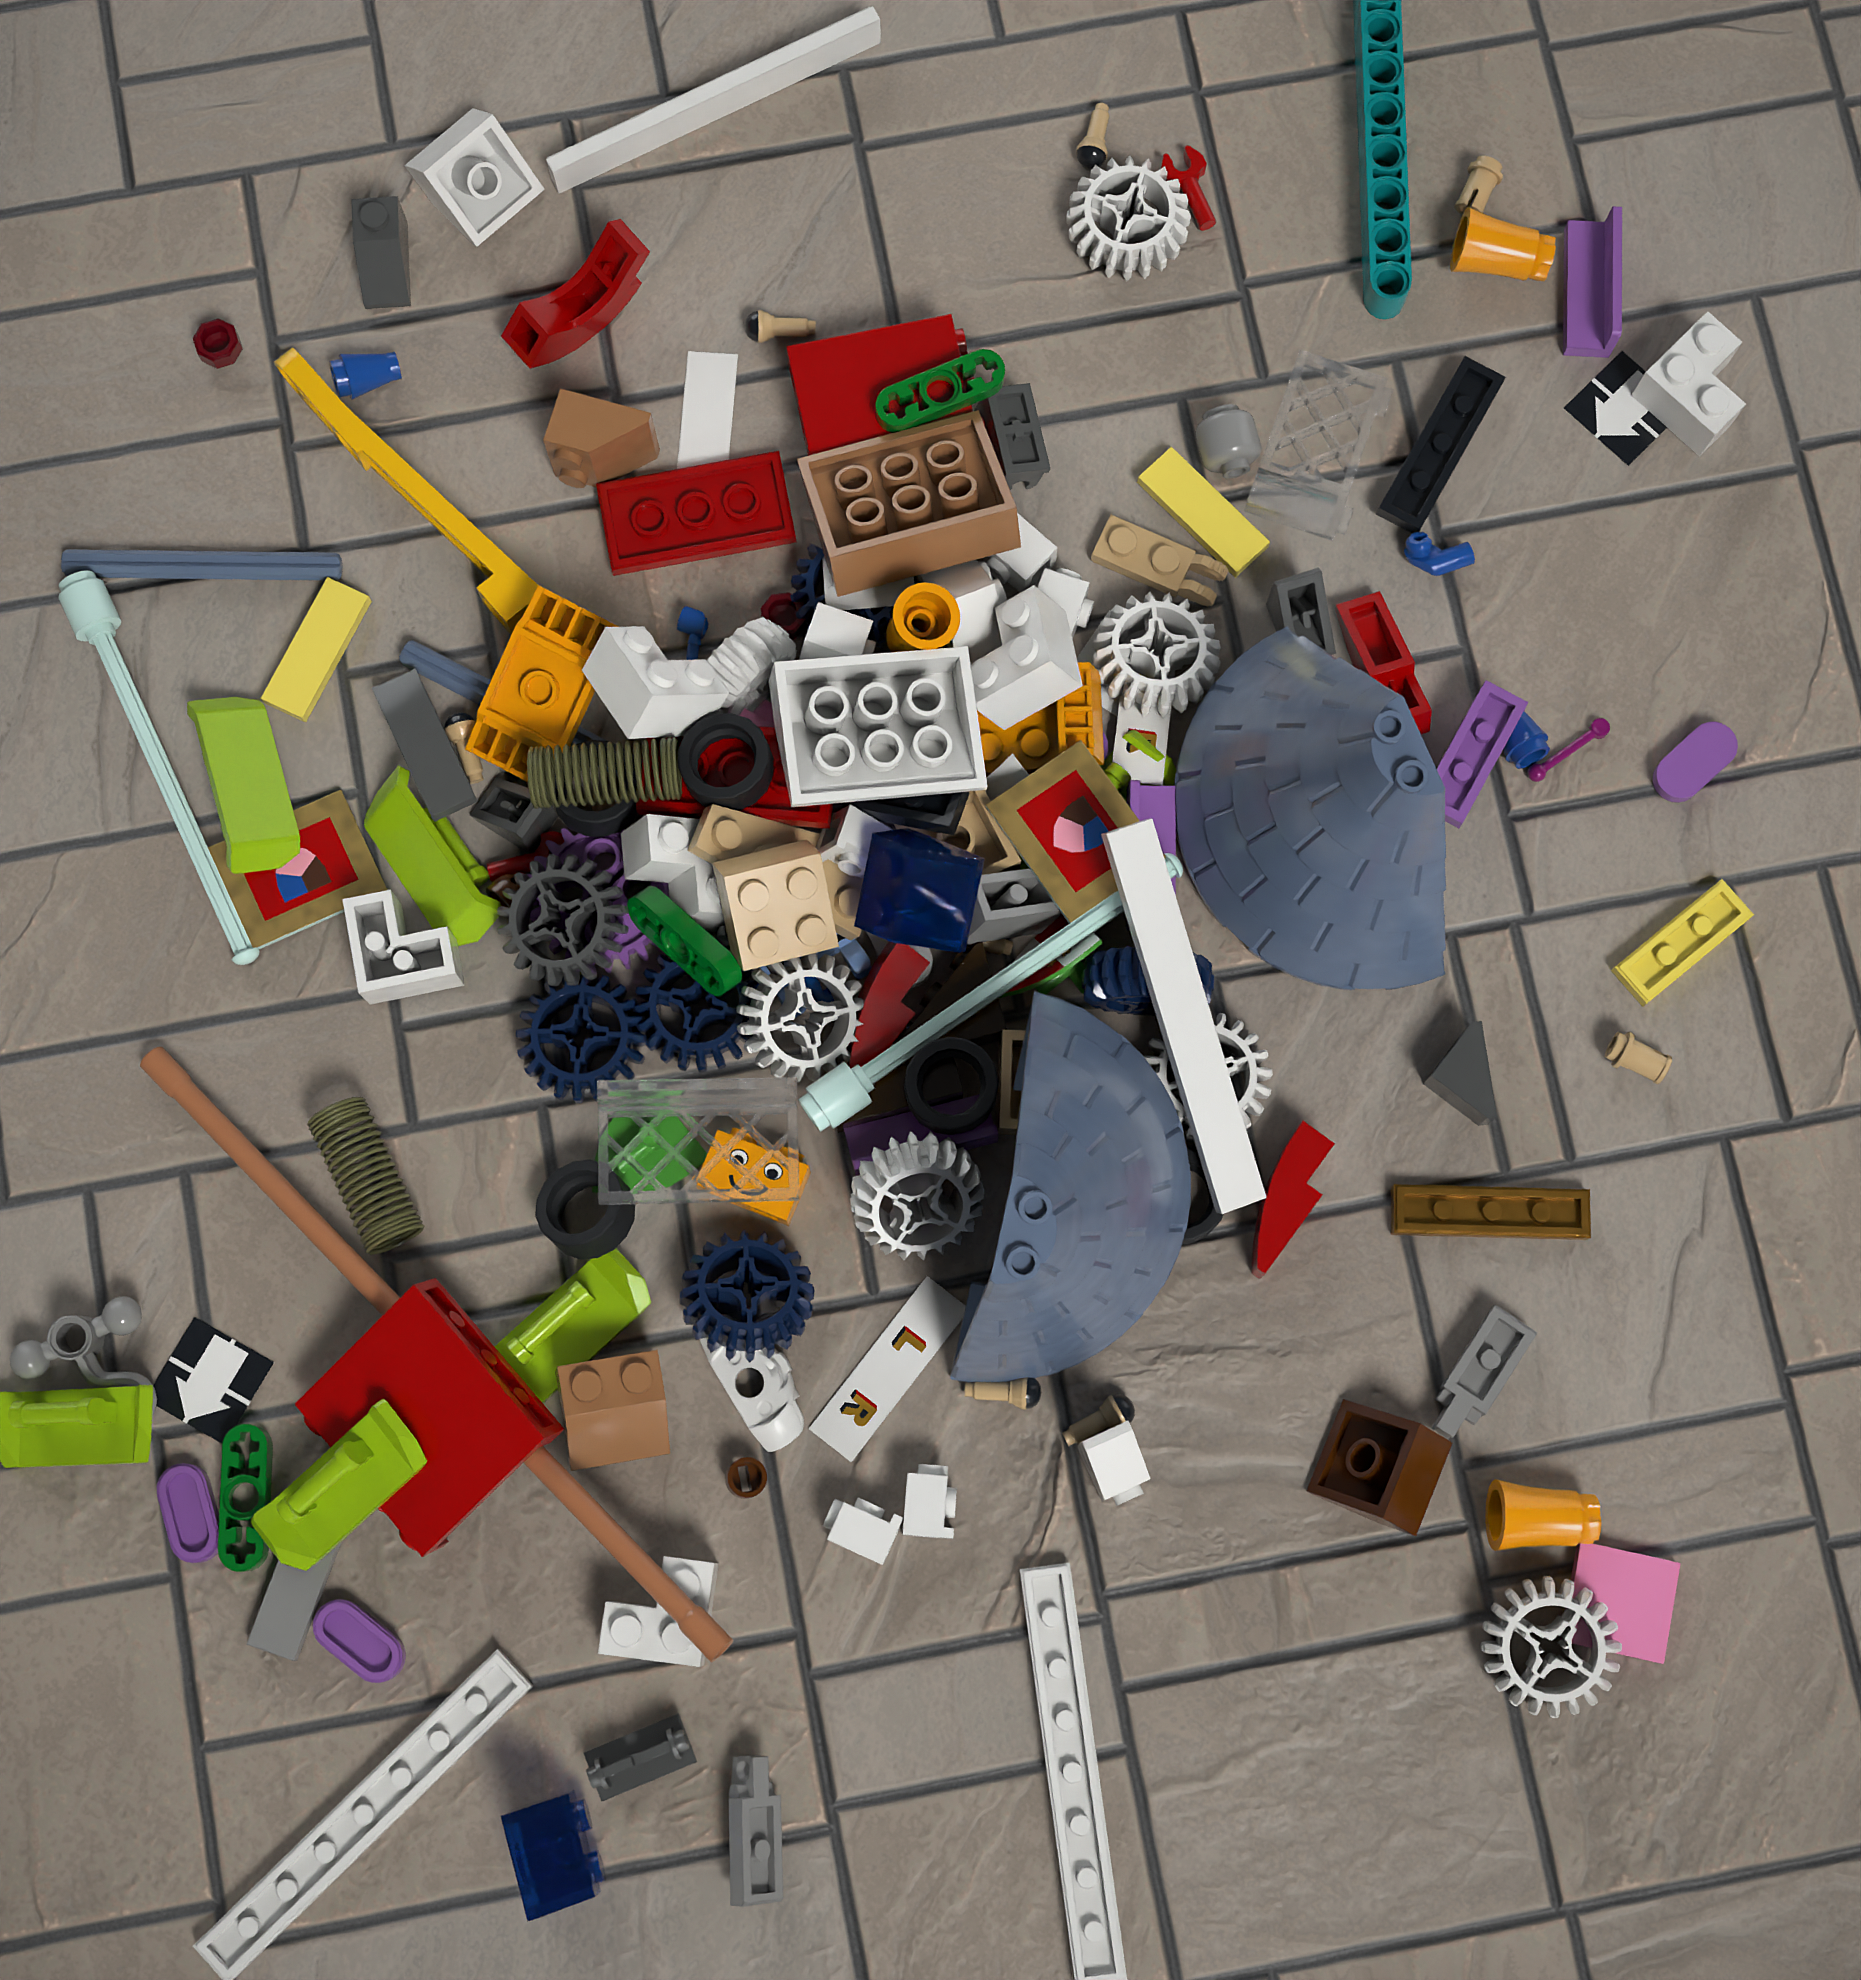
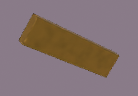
[1391,1184,1591,1240]

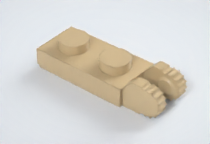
[1091,515,1229,607]

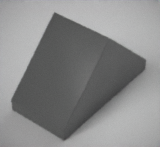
[1266,567,1336,655]
[470,777,558,853]
[1423,1021,1497,1126]

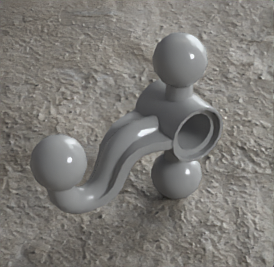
[10,1296,157,1416]

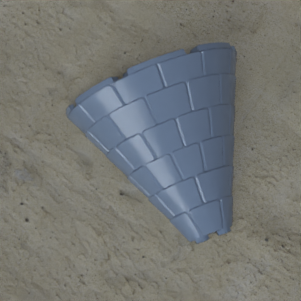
[1174,626,1446,990]
[950,991,1191,1382]

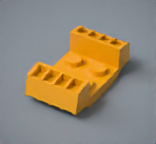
[465,585,619,782]
[977,662,1104,778]

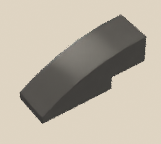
[372,669,478,822]

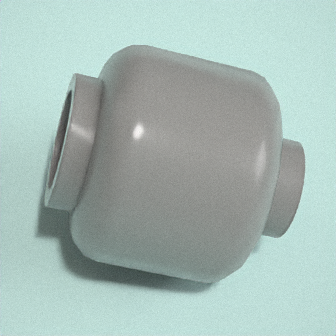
[1195,404,1262,478]

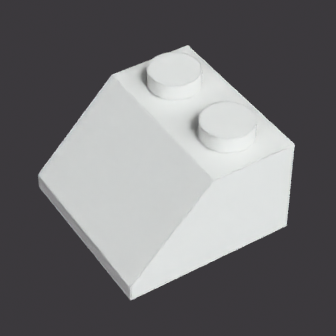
[404,108,545,247]

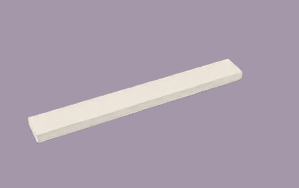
[546,6,881,194]
[1101,819,1267,1214]
[1019,1563,1127,1980]
[193,1649,534,1980]

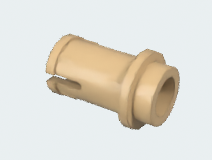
[1455,156,1503,215]
[1605,1032,1672,1085]

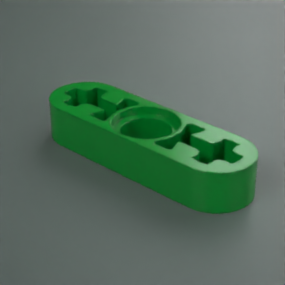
[876,349,1005,433]
[627,886,742,996]
[218,1424,273,1572]

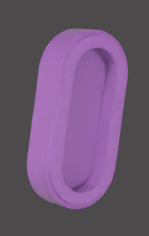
[1653,722,1738,803]
[157,1463,219,1563]
[313,1599,406,1683]

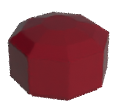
[193,318,243,369]
[760,592,807,640]

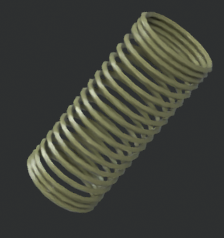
[527,737,682,809]
[307,1097,425,1255]

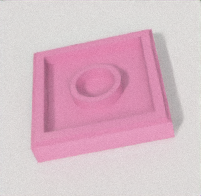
[1560,1543,1681,1664]

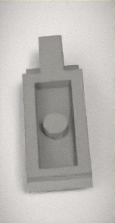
[1431,1305,1537,1440]
[729,1755,783,1907]

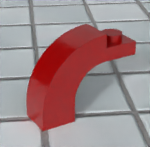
[501,219,650,369]

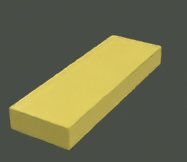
[1137,447,1270,578]
[261,577,372,723]
[1611,879,1754,1007]

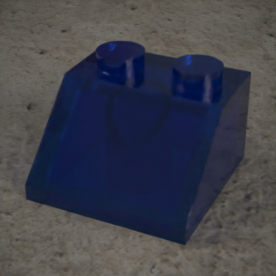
[854,828,985,953]
[501,1790,606,1921]

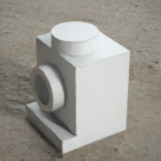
[816,805,898,878]
[903,1464,957,1539]
[823,1498,904,1565]

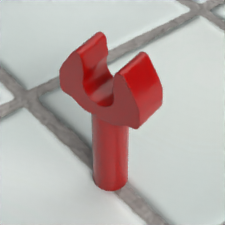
[1161,145,1216,231]
[487,831,565,882]

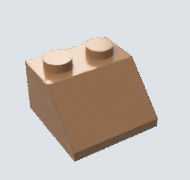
[543,388,660,488]
[555,1350,670,1471]

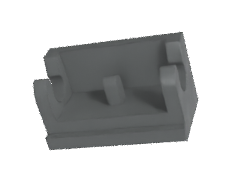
[974,383,1051,490]

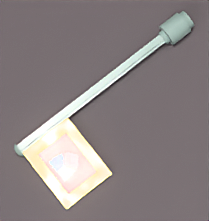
[58,570,387,965]
[798,740,1183,1132]

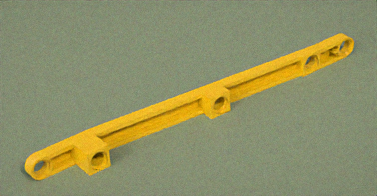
[274,348,538,635]

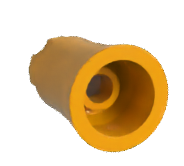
[1450,207,1556,281]
[886,582,960,652]
[1485,1479,1601,1551]

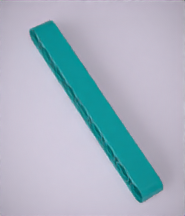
[1353,0,1412,320]

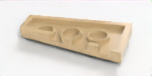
[687,804,881,940]

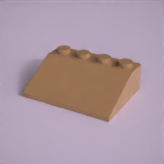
[797,410,1021,597]

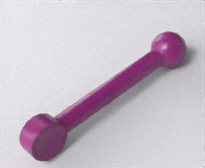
[1527,718,1610,782]

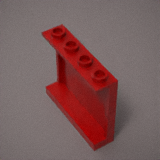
[786,314,985,456]
[295,1278,564,1557]

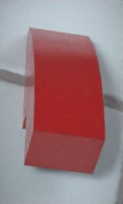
[1335,591,1432,735]
[842,937,930,1068]
[1252,1121,1335,1279]

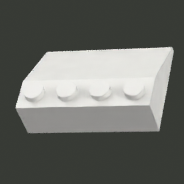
[769,646,988,807]

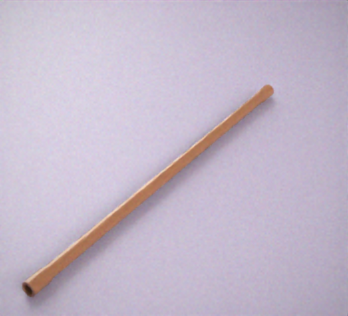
[140,1047,734,1663]

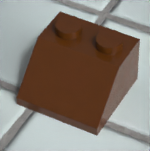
[1307,1399,1453,1536]

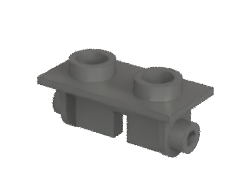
[584,1713,697,1802]

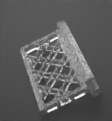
[597,1077,800,1205]

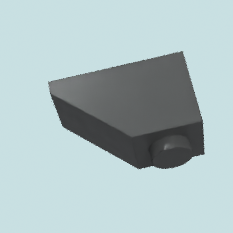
[351,196,411,309]

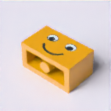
[695,1127,811,1226]

